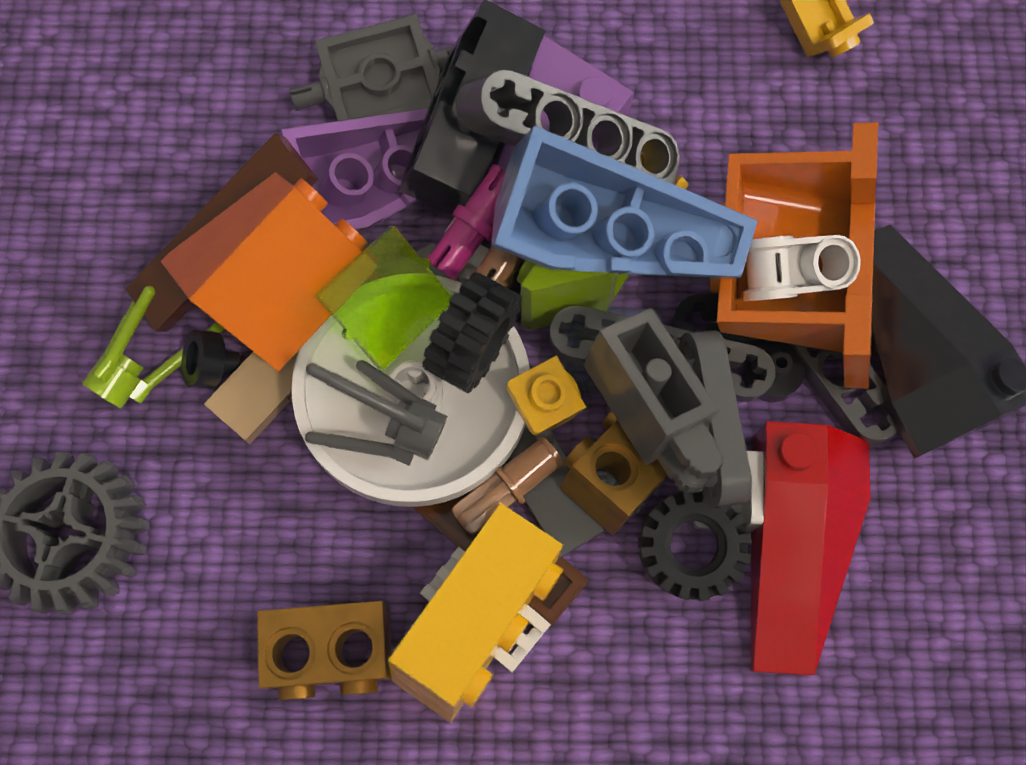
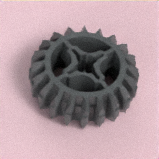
[0,452,151,615]

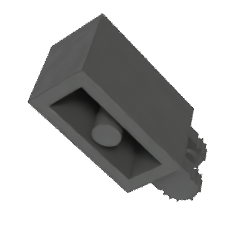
[583,308,724,494]

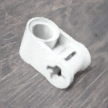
[742,235,861,301]

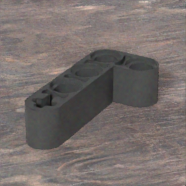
[456,70,680,184]

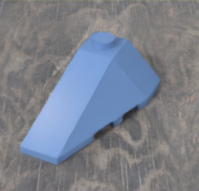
[491,125,758,279]

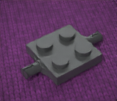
[289,14,453,121]

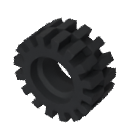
[422,272,522,393]
[638,491,752,601]

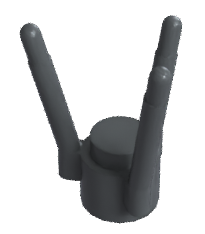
[305,360,448,466]

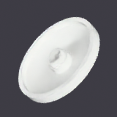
[292,273,530,507]

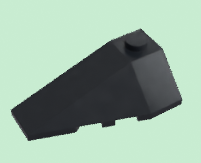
[870,225,1026,459]

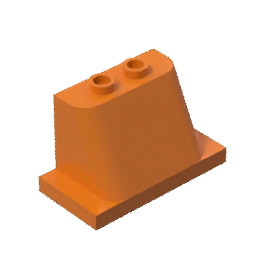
[710,122,878,389]

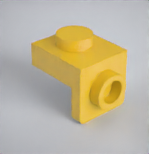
[780,0,874,58]
[506,355,586,435]

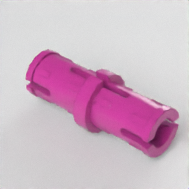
[425,164,506,282]

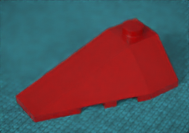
[751,421,871,675]

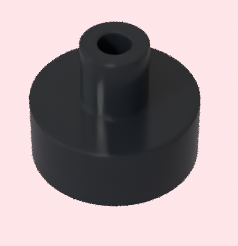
[182,330,241,389]
[743,342,805,402]

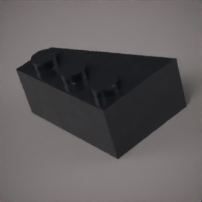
[397,0,546,216]

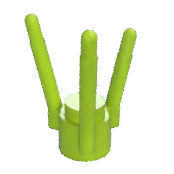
[81,286,225,409]

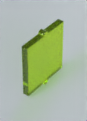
[315,226,452,371]

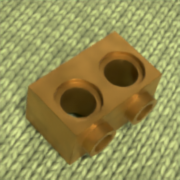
[560,410,668,535]
[257,601,391,700]

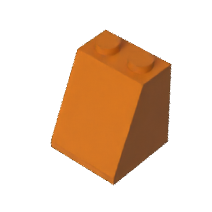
[161,172,377,372]

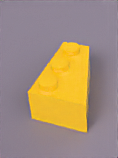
[388,503,564,723]

